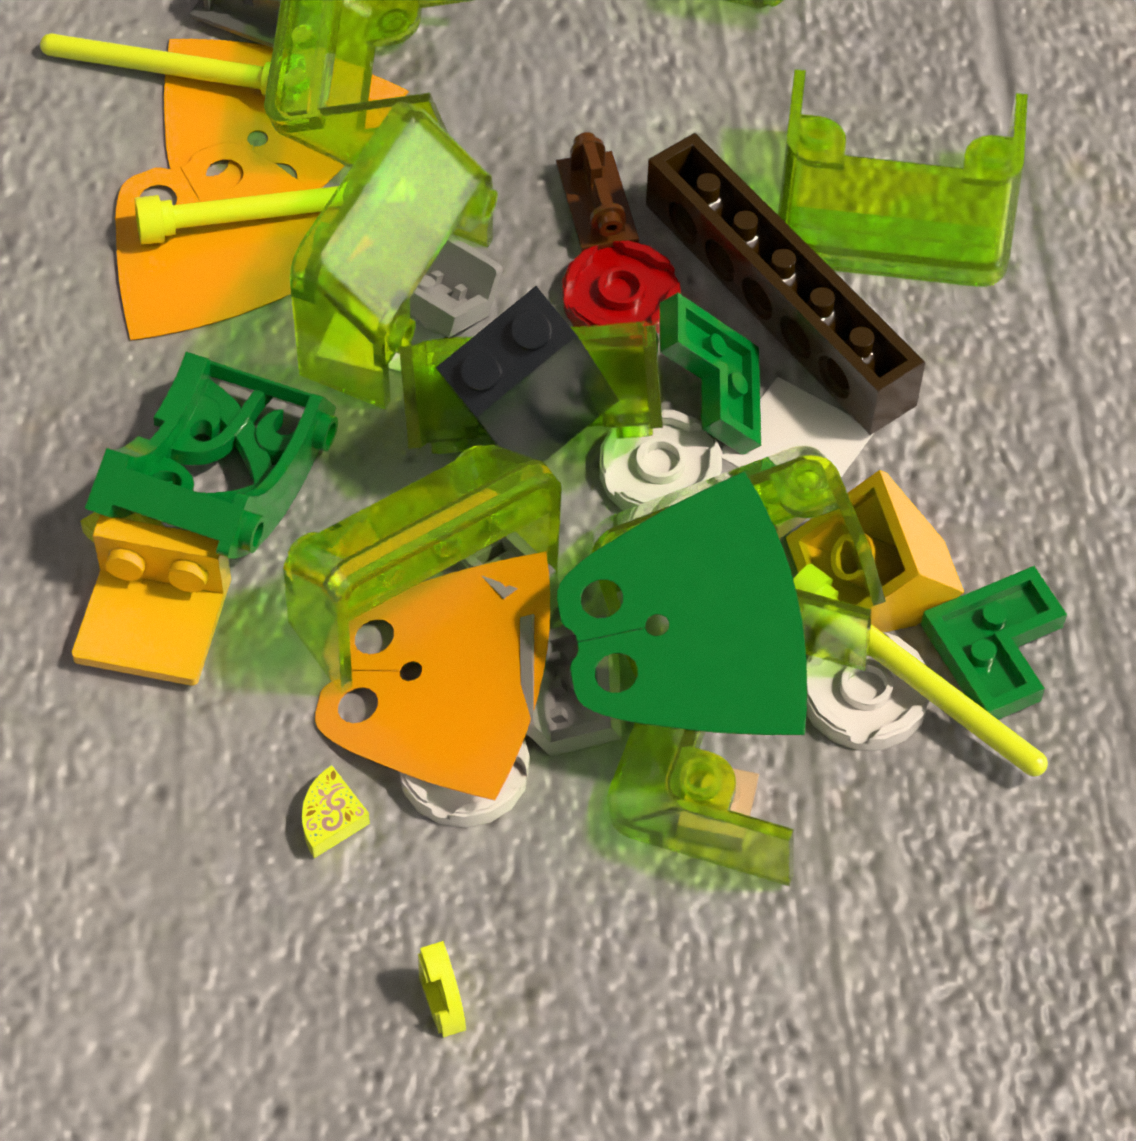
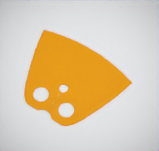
[164,39,409,189]
[115,142,372,341]
[315,551,550,801]

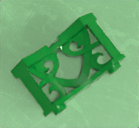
[84,351,338,559]

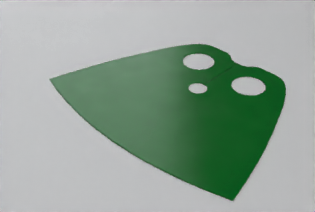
[557,471,807,735]

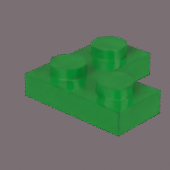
[659,293,762,455]
[921,566,1067,720]

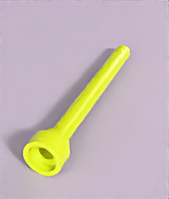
[40,33,306,107]
[134,178,417,245]
[793,563,1048,777]

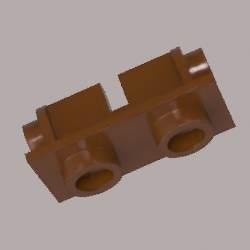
[556,132,639,252]

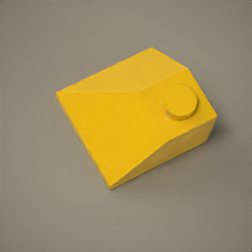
[786,470,964,641]

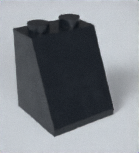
[436,286,619,479]

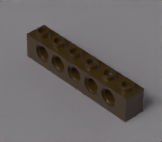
[646,133,926,435]

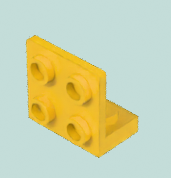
[72,514,231,686]

